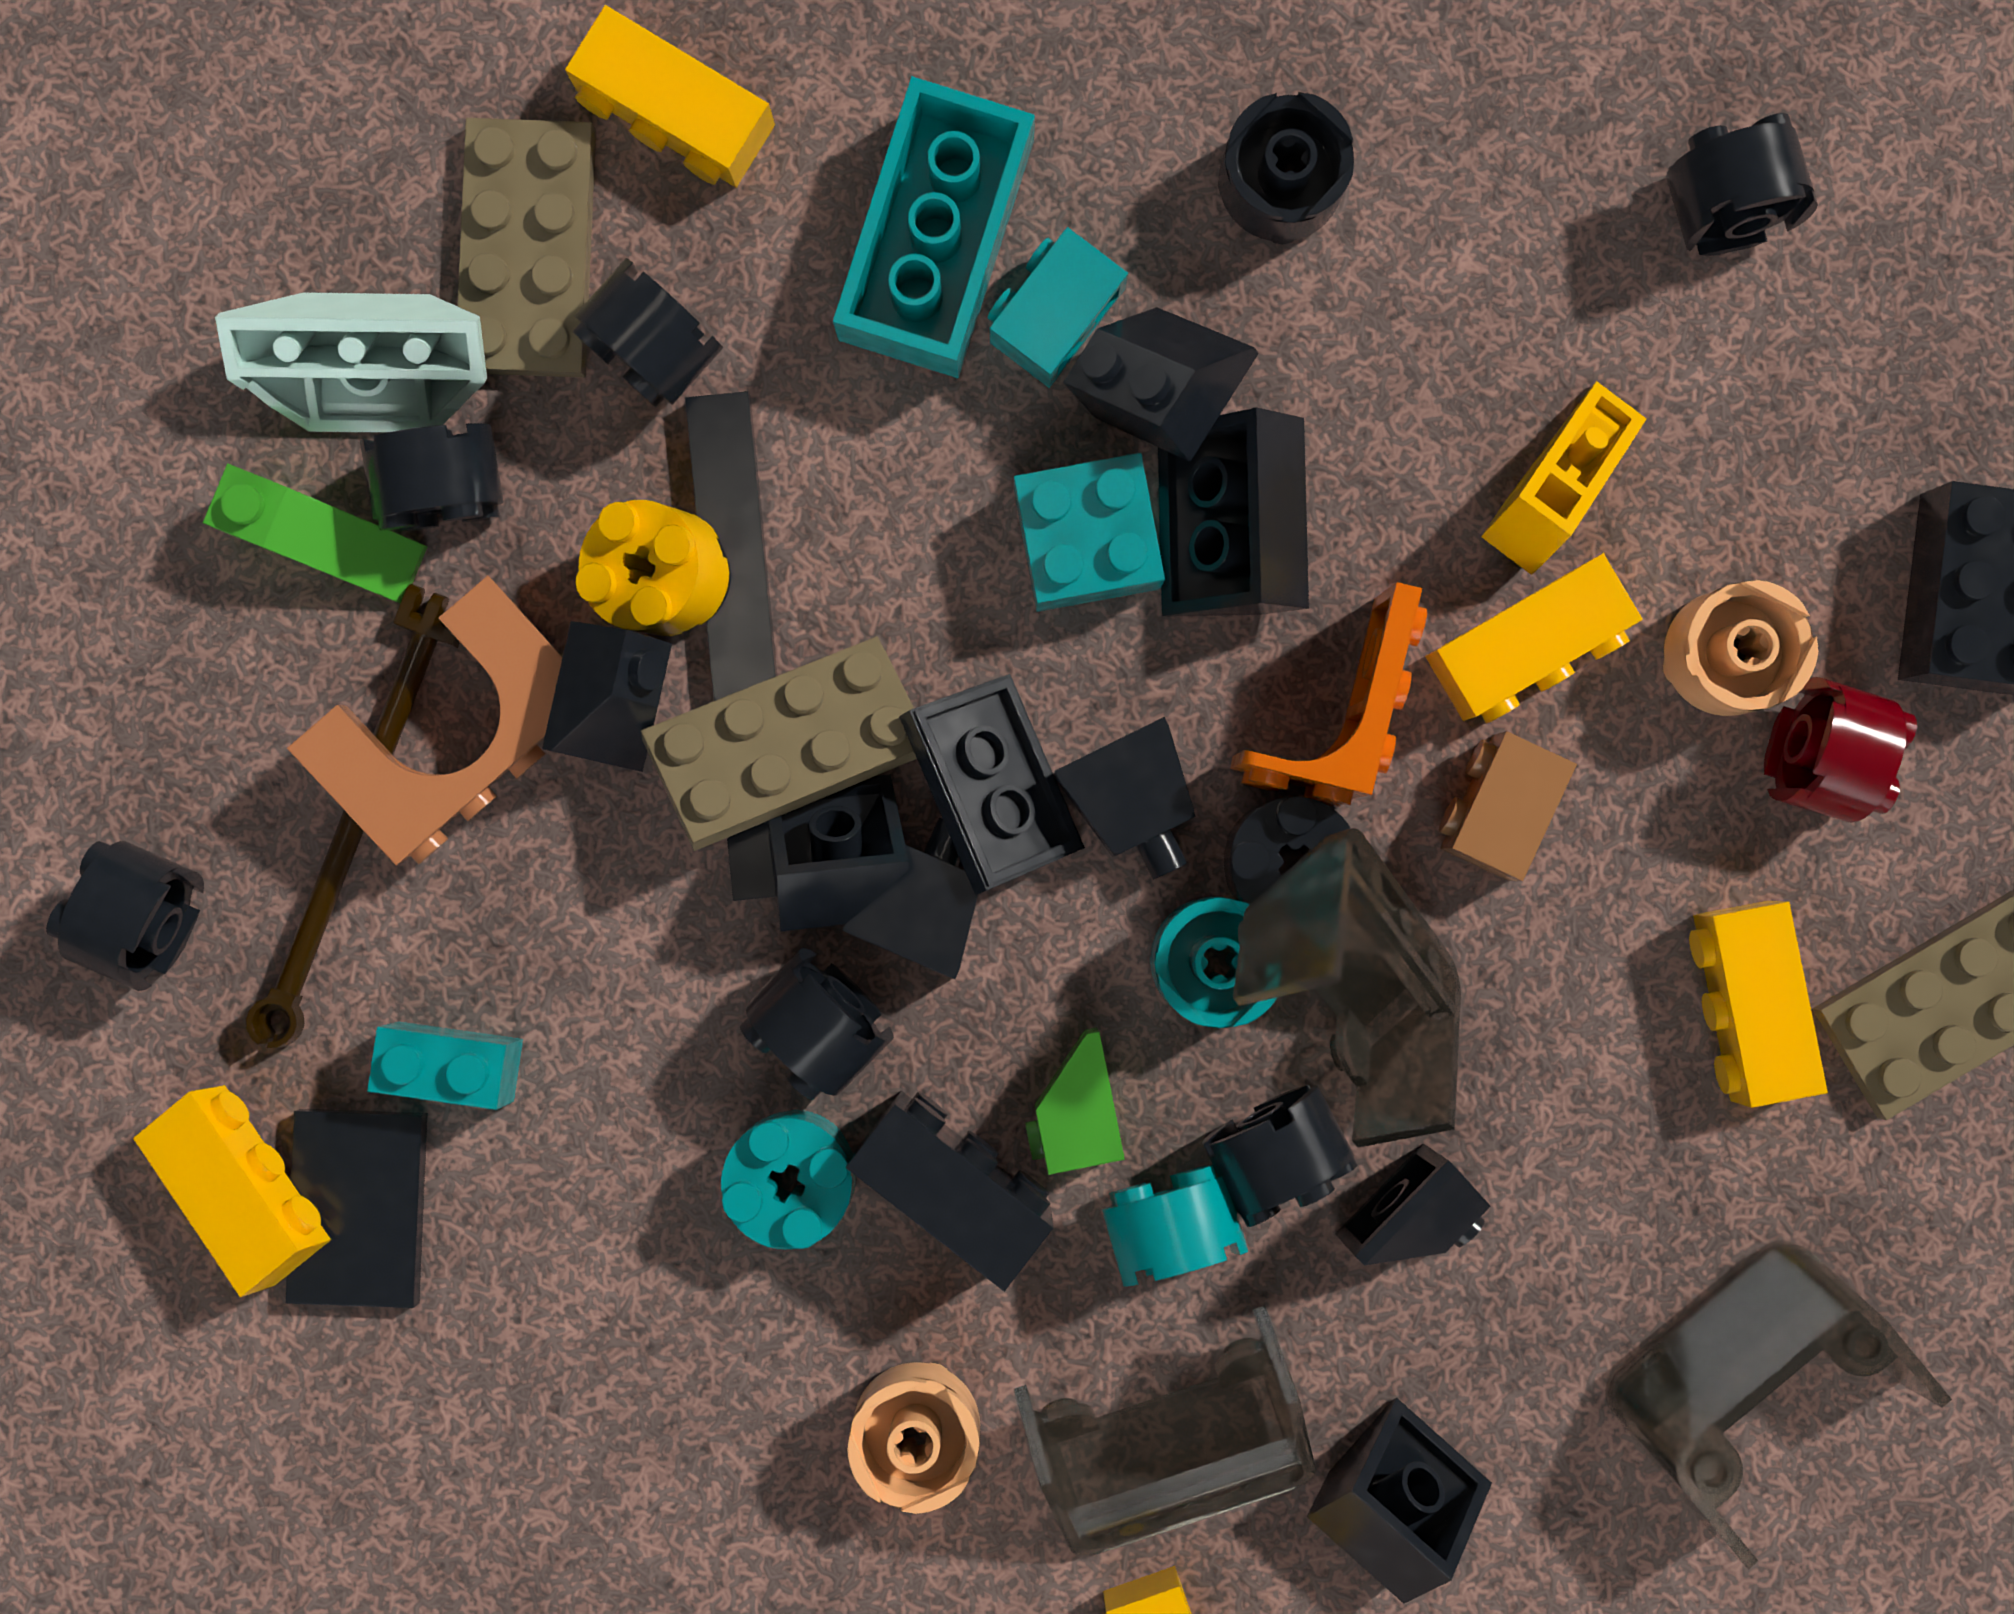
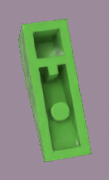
[203,463,427,603]

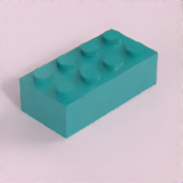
[833,76,1035,378]

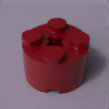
[1764,677,1917,823]

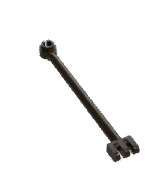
[246,584,460,1048]

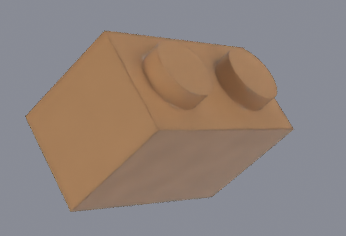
[1439,731,1577,881]

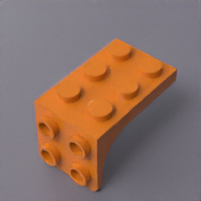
[1230,582,1427,807]

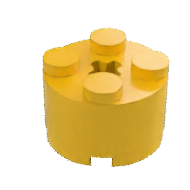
[575,500,729,637]

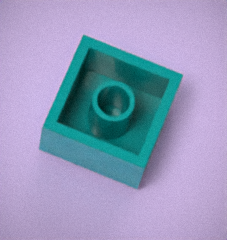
[1014,453,1165,612]

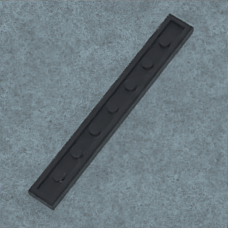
[685,391,778,901]

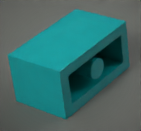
[987,227,1129,388]
[367,1021,523,1110]

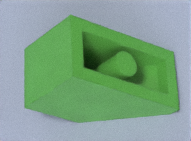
[1025,1027,1125,1175]

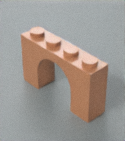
[287,575,562,866]

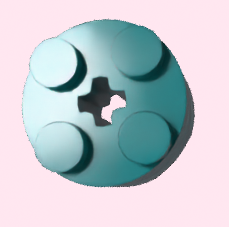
[1150,897,1285,1028]
[721,1110,857,1250]
[1102,1165,1249,1287]

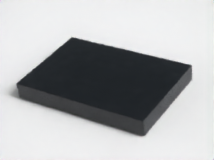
[899,674,1085,895]
[285,1109,428,1308]

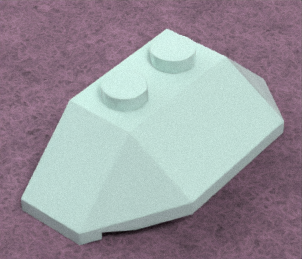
[215,293,487,433]

